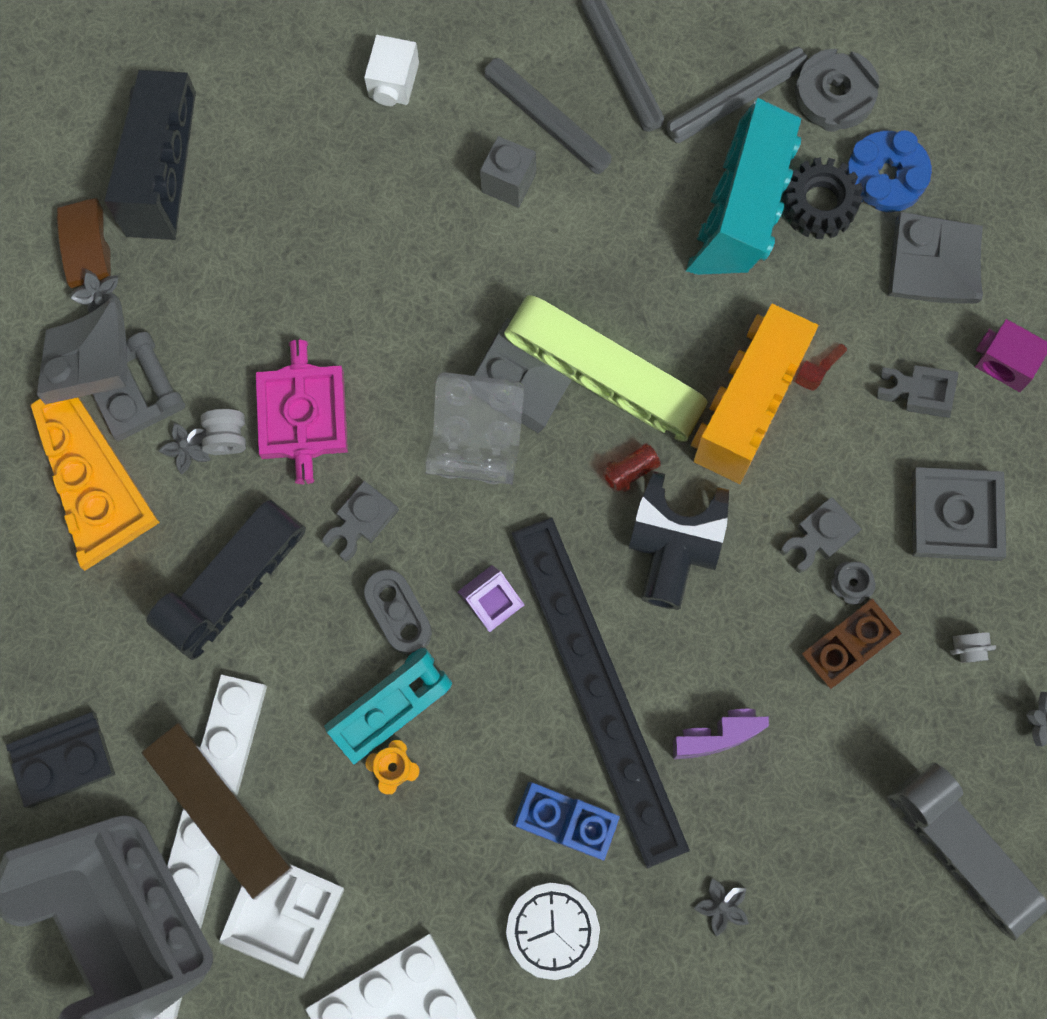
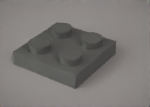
[912,467,1006,561]

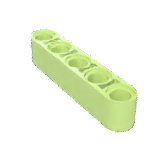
[504,295,708,441]

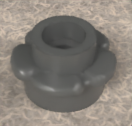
[831,562,876,604]

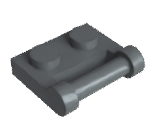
[93,332,185,442]

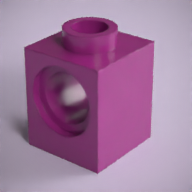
[975,319,1047,392]

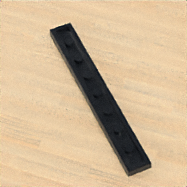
[512,517,690,869]

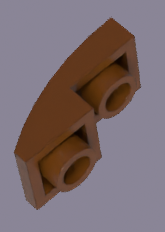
[57,197,111,288]
[802,598,902,689]

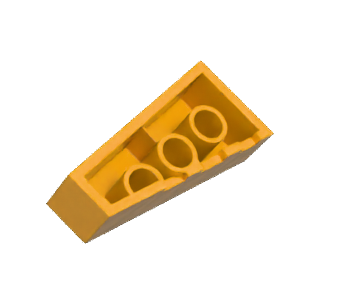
[691,303,819,484]

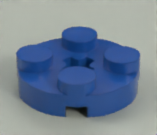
[846,130,932,212]

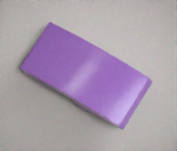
[673,709,769,759]

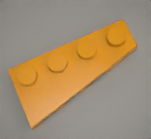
[31,397,160,571]

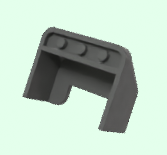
[0,816,213,1019]

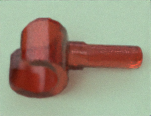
[795,344,847,391]

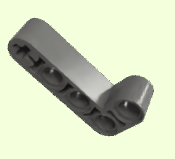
[887,762,1047,941]

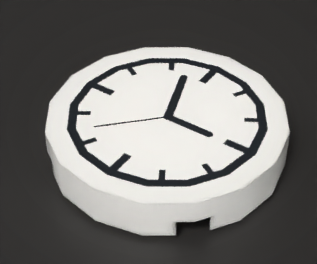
[506,883,600,980]

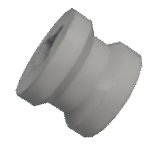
[201,409,246,455]

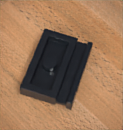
[6,712,116,808]

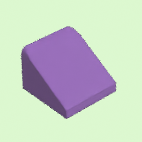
[458,565,524,632]

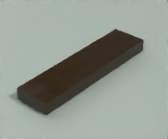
[141,723,293,900]

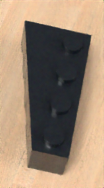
[104,70,196,240]

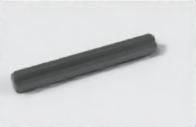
[581,0,664,132]
[666,46,808,143]
[485,58,611,174]

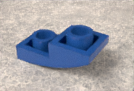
[512,782,620,861]

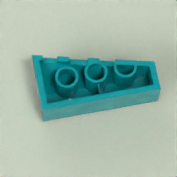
[686,98,802,275]

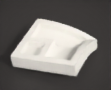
[219,864,344,980]

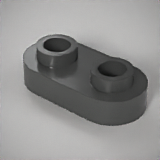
[364,570,432,655]

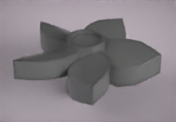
[70,269,122,313]
[159,423,211,475]
[1027,692,1047,747]
[694,879,749,937]

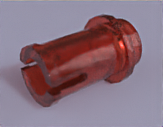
[603,443,661,493]

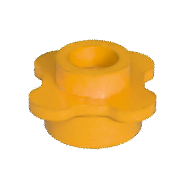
[366,740,420,795]

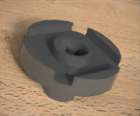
[795,49,879,132]

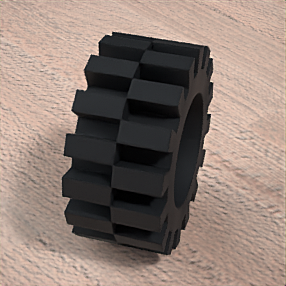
[782,157,863,239]

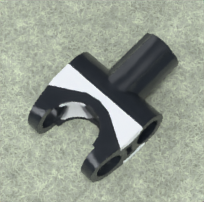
[629,471,729,610]

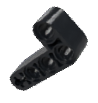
[146,500,306,660]

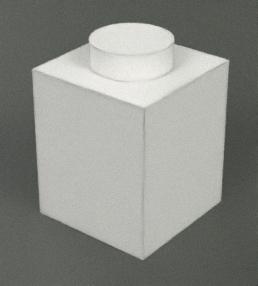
[364,35,419,106]

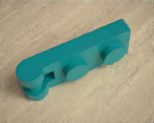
[324,648,452,765]

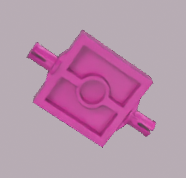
[256,340,348,484]

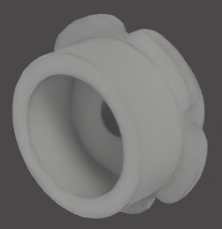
[950,632,996,663]

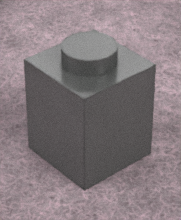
[480,136,536,208]

